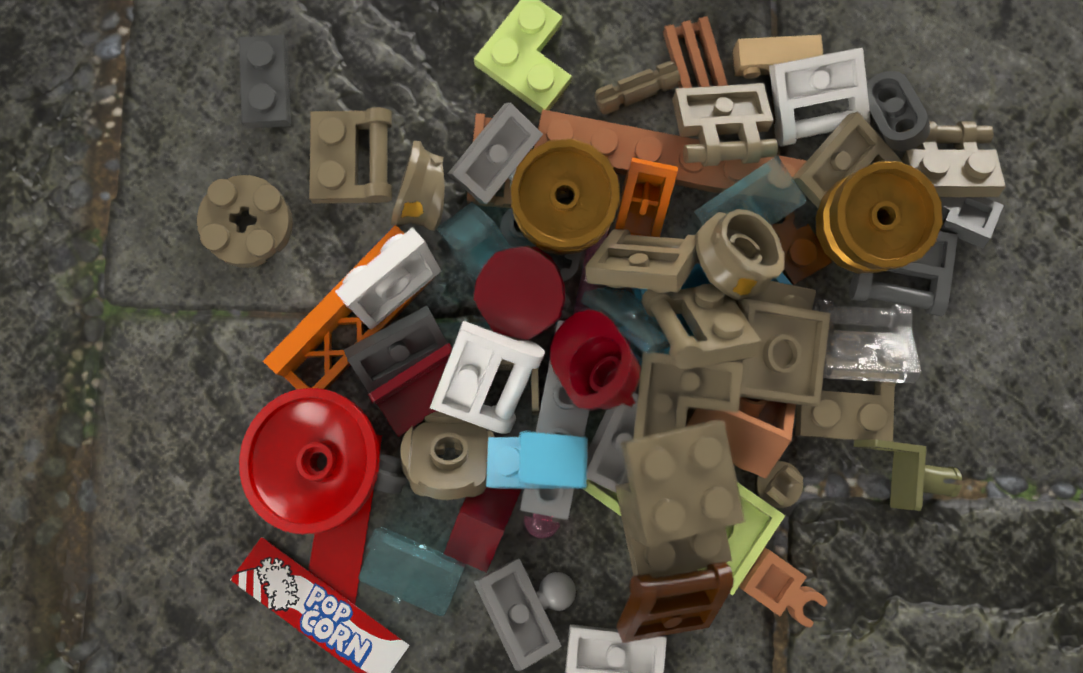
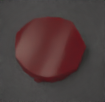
[473,246,566,340]

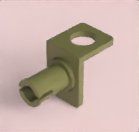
[853,439,962,511]

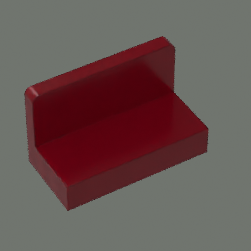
[368,343,452,437]

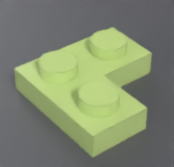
[474,0,572,113]

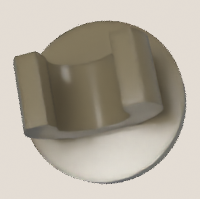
[755,461,803,508]

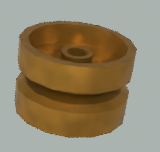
[510,139,620,255]
[816,161,942,273]

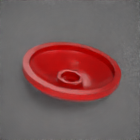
[239,388,380,534]

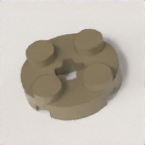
[197,175,293,268]
[400,411,495,500]

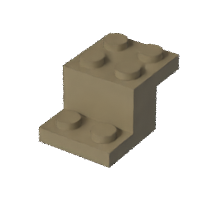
[615,420,745,578]

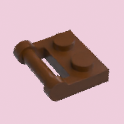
[616,562,734,643]

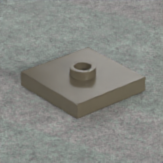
[735,299,831,407]

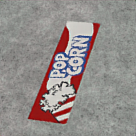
[230,537,410,673]

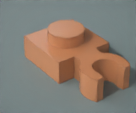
[739,548,828,627]

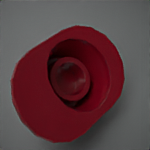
[550,309,641,410]

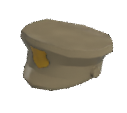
[391,141,445,231]
[695,209,785,300]

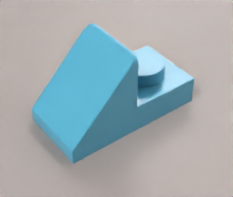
[486,432,588,489]

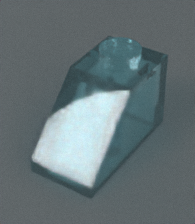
[436,202,511,283]

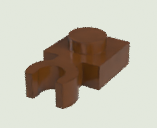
[760,201,832,285]

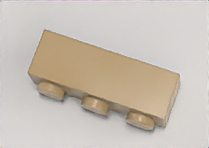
[733,35,823,79]

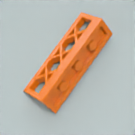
[263,225,434,390]

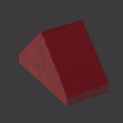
[443,487,522,573]

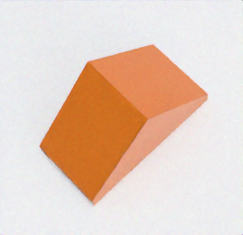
[615,157,678,237]

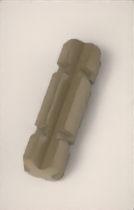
[595,61,680,114]

